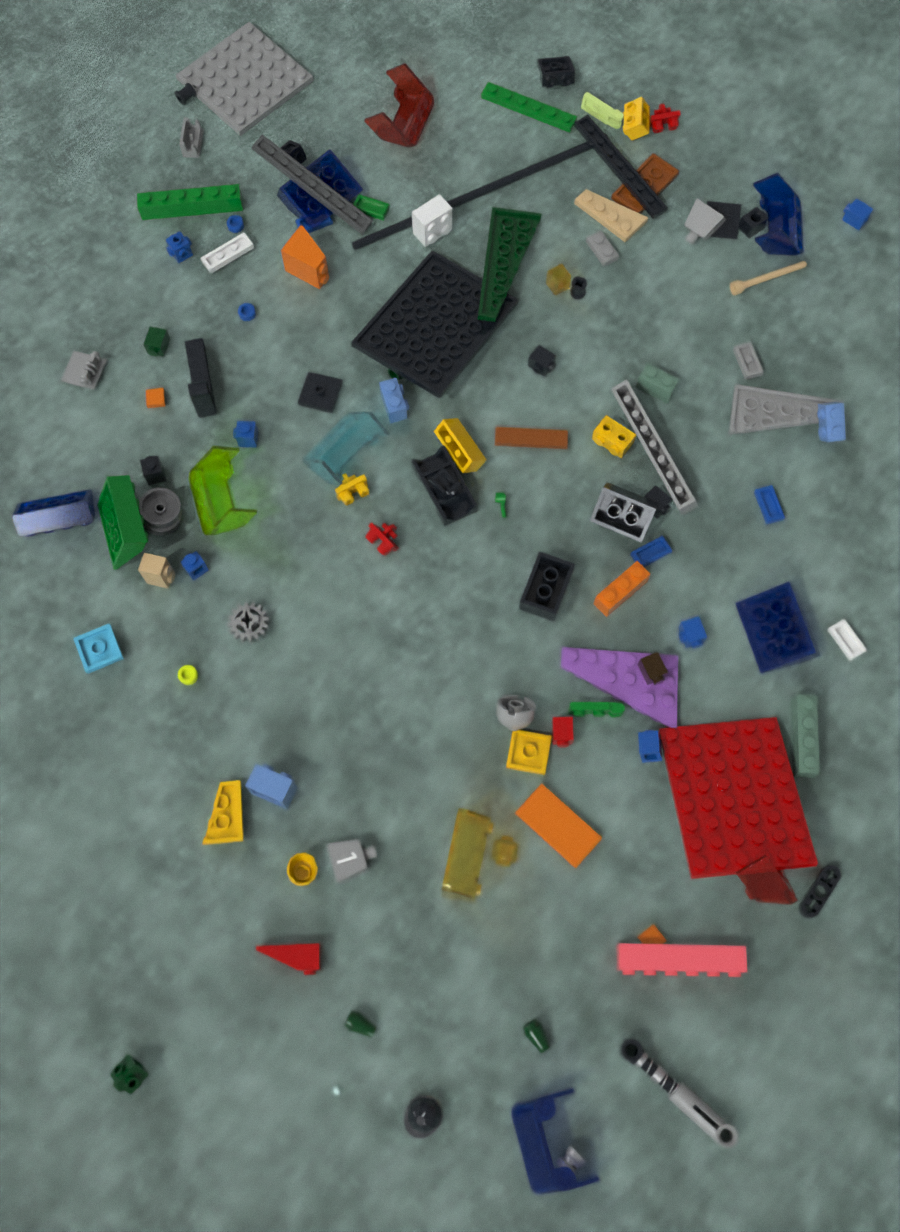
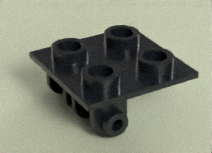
[707,201,742,240]

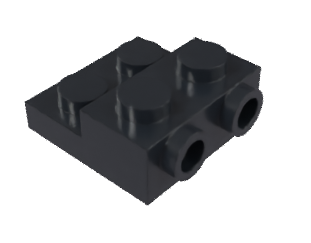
[537,56,575,88]

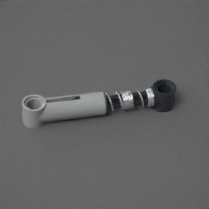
[619,1039,738,1148]

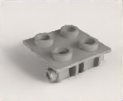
[61,351,107,390]

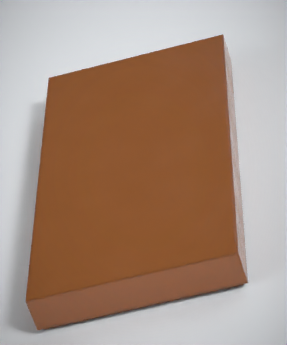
[611,153,679,214]

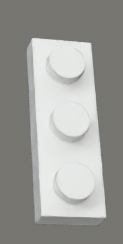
[201,232,254,274]

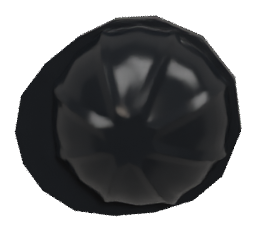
[404,1095,443,1139]

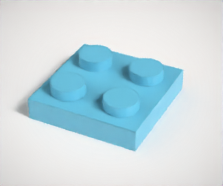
[73,623,124,674]

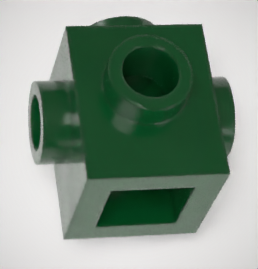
[109,1054,149,1095]

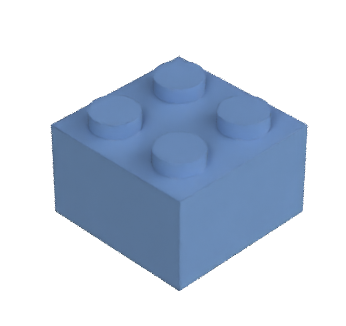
[245,764,298,810]

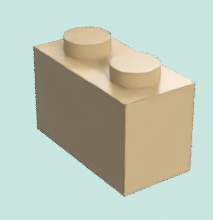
[138,553,175,589]

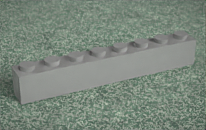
[611,380,699,516]

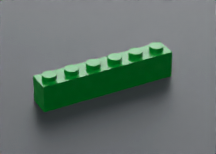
[137,184,243,220]

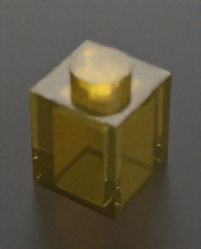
[546,263,571,296]

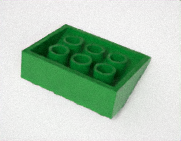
[97,475,148,570]

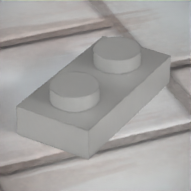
[586,231,619,267]
[733,342,764,380]

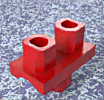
[650,103,681,134]
[365,522,399,556]

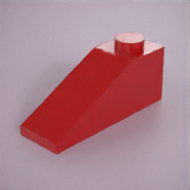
[256,943,321,975]

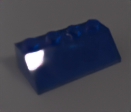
[12,489,95,537]

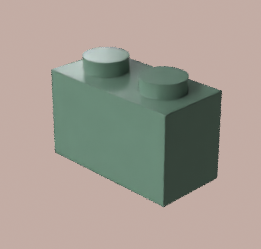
[636,363,679,404]

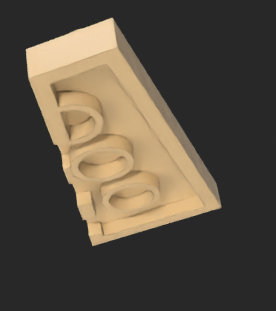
[574,189,648,242]

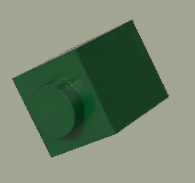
[143,326,171,357]

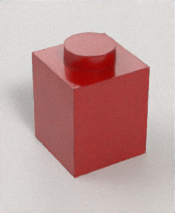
[551,717,574,748]

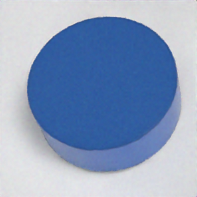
[226,215,244,233]
[238,303,256,321]

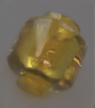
[491,835,519,867]

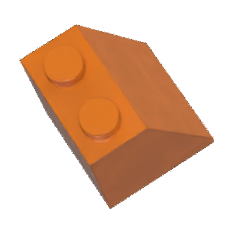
[281,225,329,289]

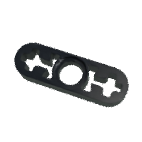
[799,865,841,919]

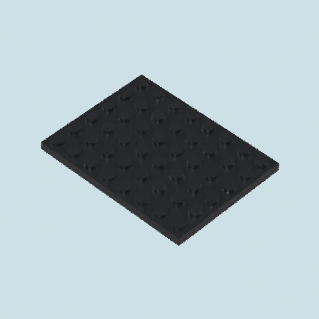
[351,251,518,399]

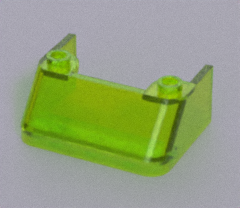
[189,445,258,536]

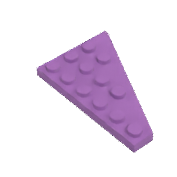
[560,647,678,728]

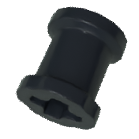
[174,83,197,105]
[570,276,587,300]

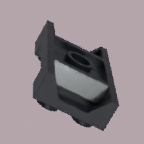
[411,445,478,527]

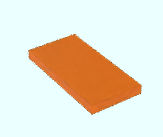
[515,783,602,869]

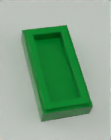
[353,194,390,221]

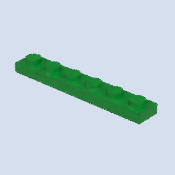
[481,82,577,133]

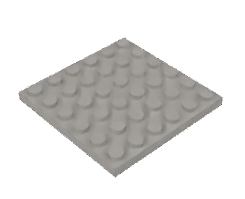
[176,22,314,136]

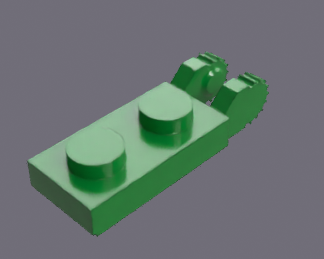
[568,702,625,718]

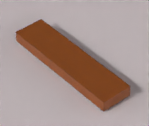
[495,427,568,449]

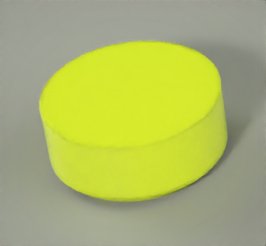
[178,665,198,685]

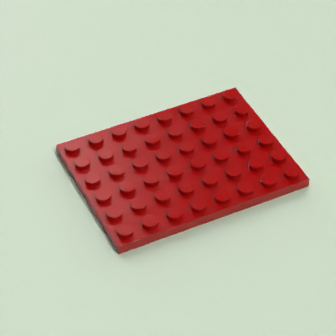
[659,717,818,879]

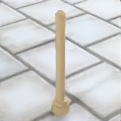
[730,261,807,296]

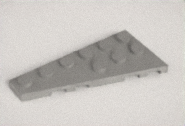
[728,384,844,435]

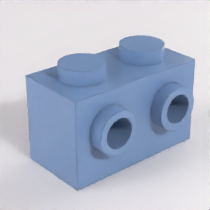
[379,378,409,423]
[817,402,846,442]

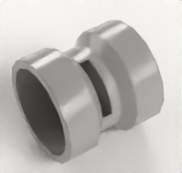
[555,1146,586,1179]

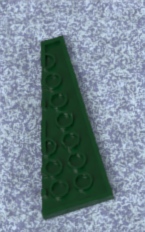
[477,207,542,322]

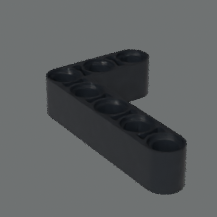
[185,338,217,418]

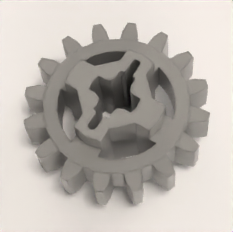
[227,602,270,644]

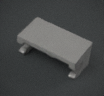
[179,117,204,158]

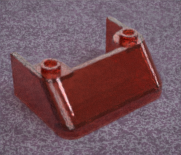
[364,63,434,148]
[736,854,799,905]

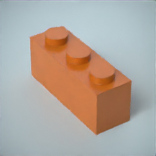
[594,561,650,617]

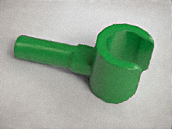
[495,492,507,518]

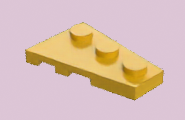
[202,780,244,845]

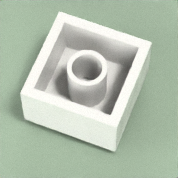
[412,194,452,247]

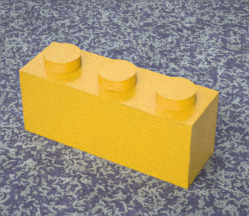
[433,418,487,473]

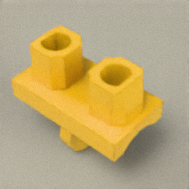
[335,473,369,506]

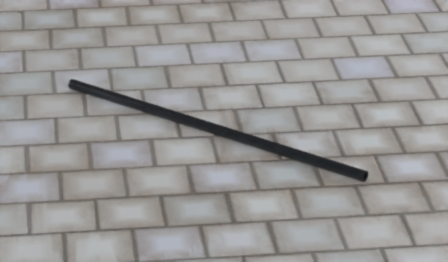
[351,134,608,251]

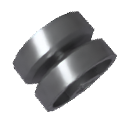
[139,488,183,536]

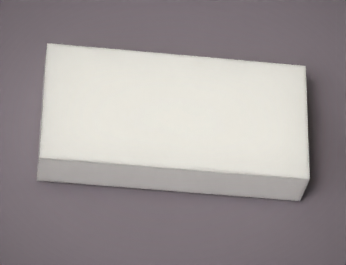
[827,619,867,661]

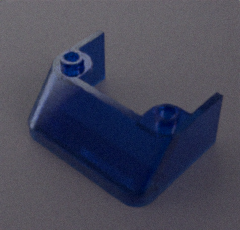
[753,172,804,256]
[511,1087,600,1195]

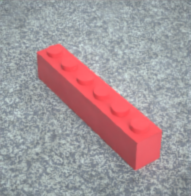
[616,943,747,977]

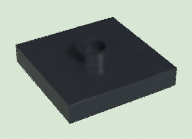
[297,372,343,413]

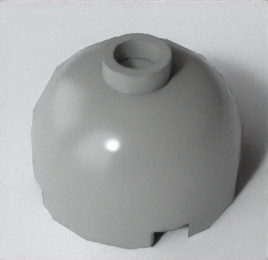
[496,695,536,731]

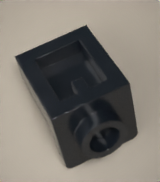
[280,140,307,164]

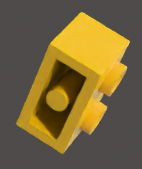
[622,97,650,141]
[592,415,636,459]

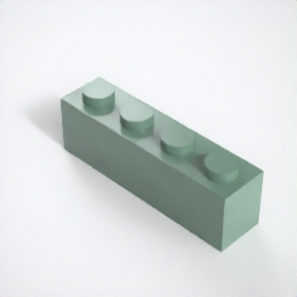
[791,694,820,778]

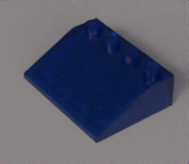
[277,149,363,230]
[735,581,821,674]

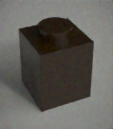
[637,651,668,685]

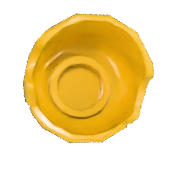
[287,852,318,886]

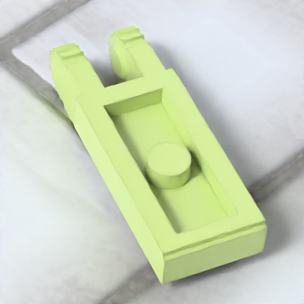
[581,92,624,129]

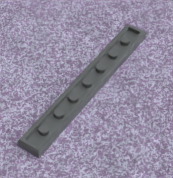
[252,134,373,235]

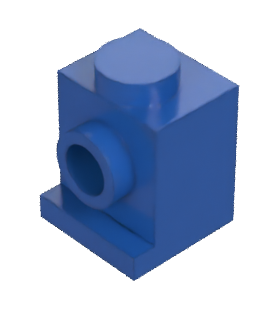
[181,551,209,581]

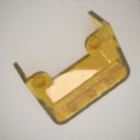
[441,807,494,903]

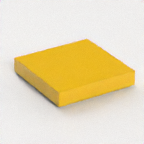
[506,730,552,775]

